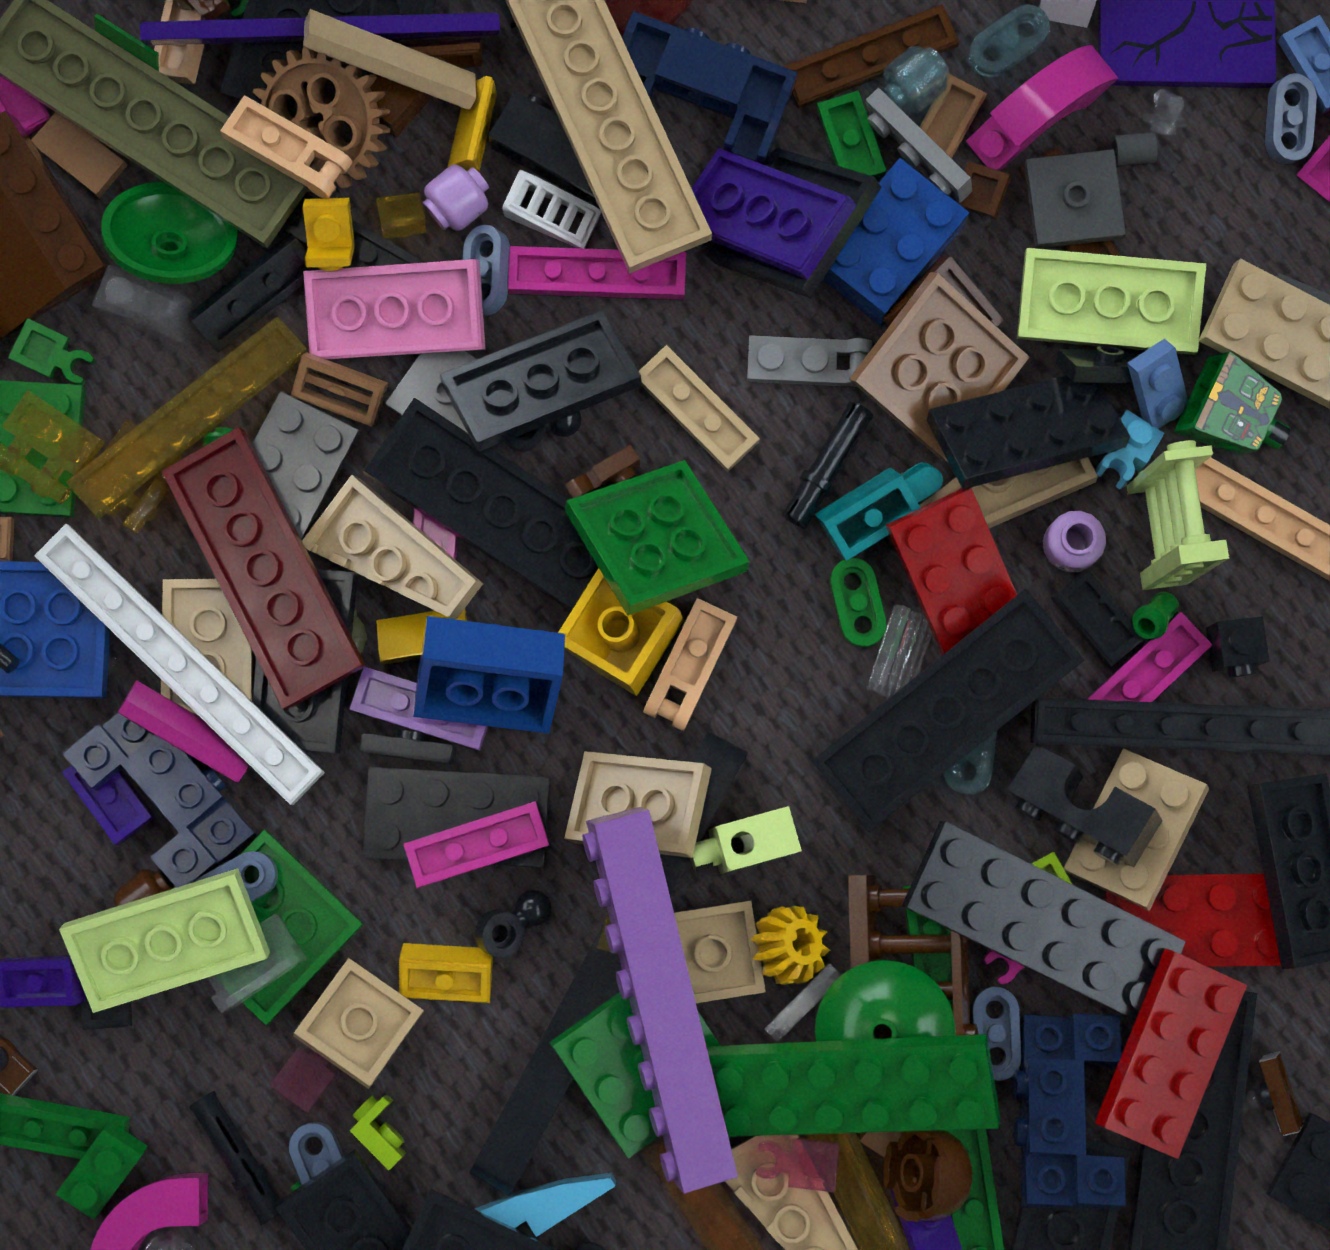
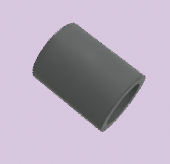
[1111,132,1158,166]

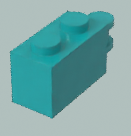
[814,462,943,561]

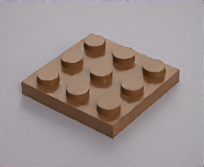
[849,272,1029,463]

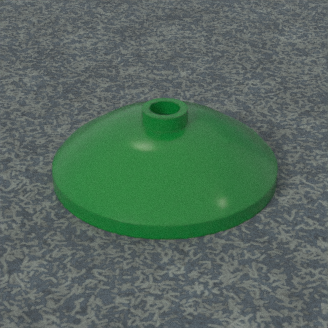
[101,182,237,284]
[815,960,955,1042]

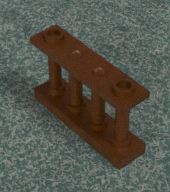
[848,875,978,1039]

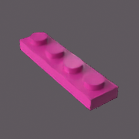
[508,246,686,300]

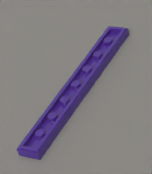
[139,12,500,46]

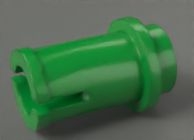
[1132,592,1179,639]

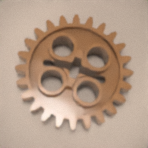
[253,47,390,192]

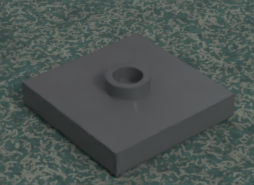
[1024,149,1126,249]

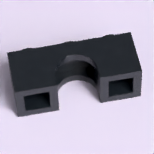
[1008,743,1163,867]

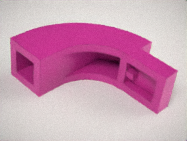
[966,45,1118,171]
[90,1173,208,1250]

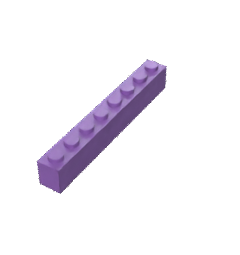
[582,807,738,1194]

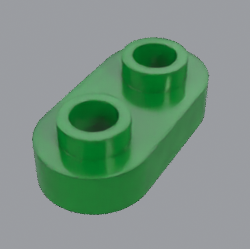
[830,558,886,648]

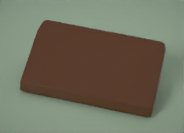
[396,36,484,68]

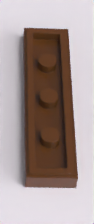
[782,4,959,109]

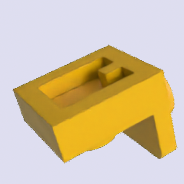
[303,198,355,271]

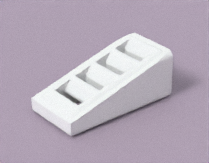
[502,170,602,249]

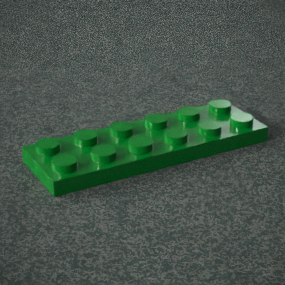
[707,1034,1000,1137]

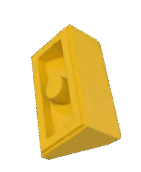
[448,76,497,172]
[376,609,467,665]
[399,943,493,1003]

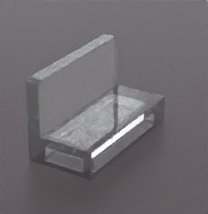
[207,915,307,1013]

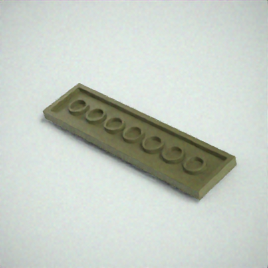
[0,0,309,248]

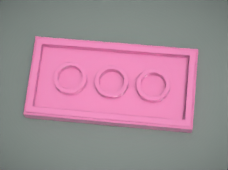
[303,259,485,360]

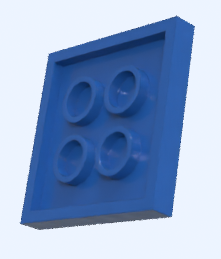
[0,561,114,699]

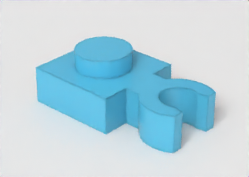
[1096,410,1165,489]

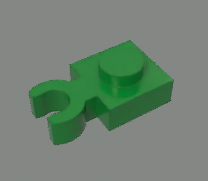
[8,318,96,385]

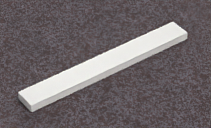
[34,524,325,805]

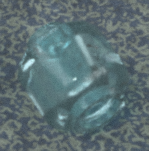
[883,46,949,113]

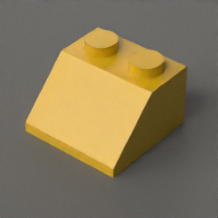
[558,568,684,696]

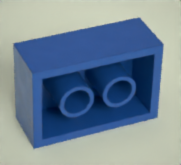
[823,158,969,326]
[413,616,565,734]

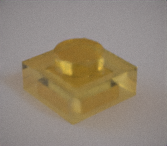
[376,192,427,239]

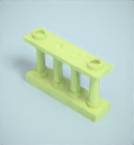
[1127,440,1229,590]

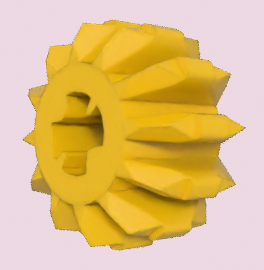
[750,906,831,985]

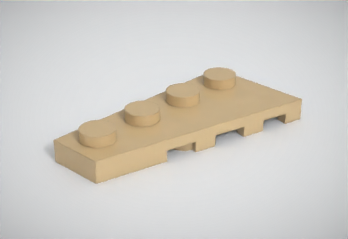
[919,457,1098,528]
[302,475,483,619]
[725,1135,858,1250]

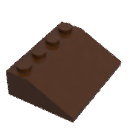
[0,111,114,339]

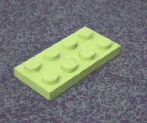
[1017,248,1206,355]
[59,868,270,1013]

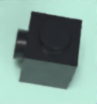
[1206,616,1270,678]

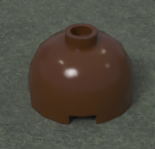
[883,1130,973,1221]

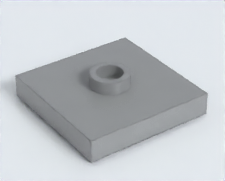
[385,351,477,433]

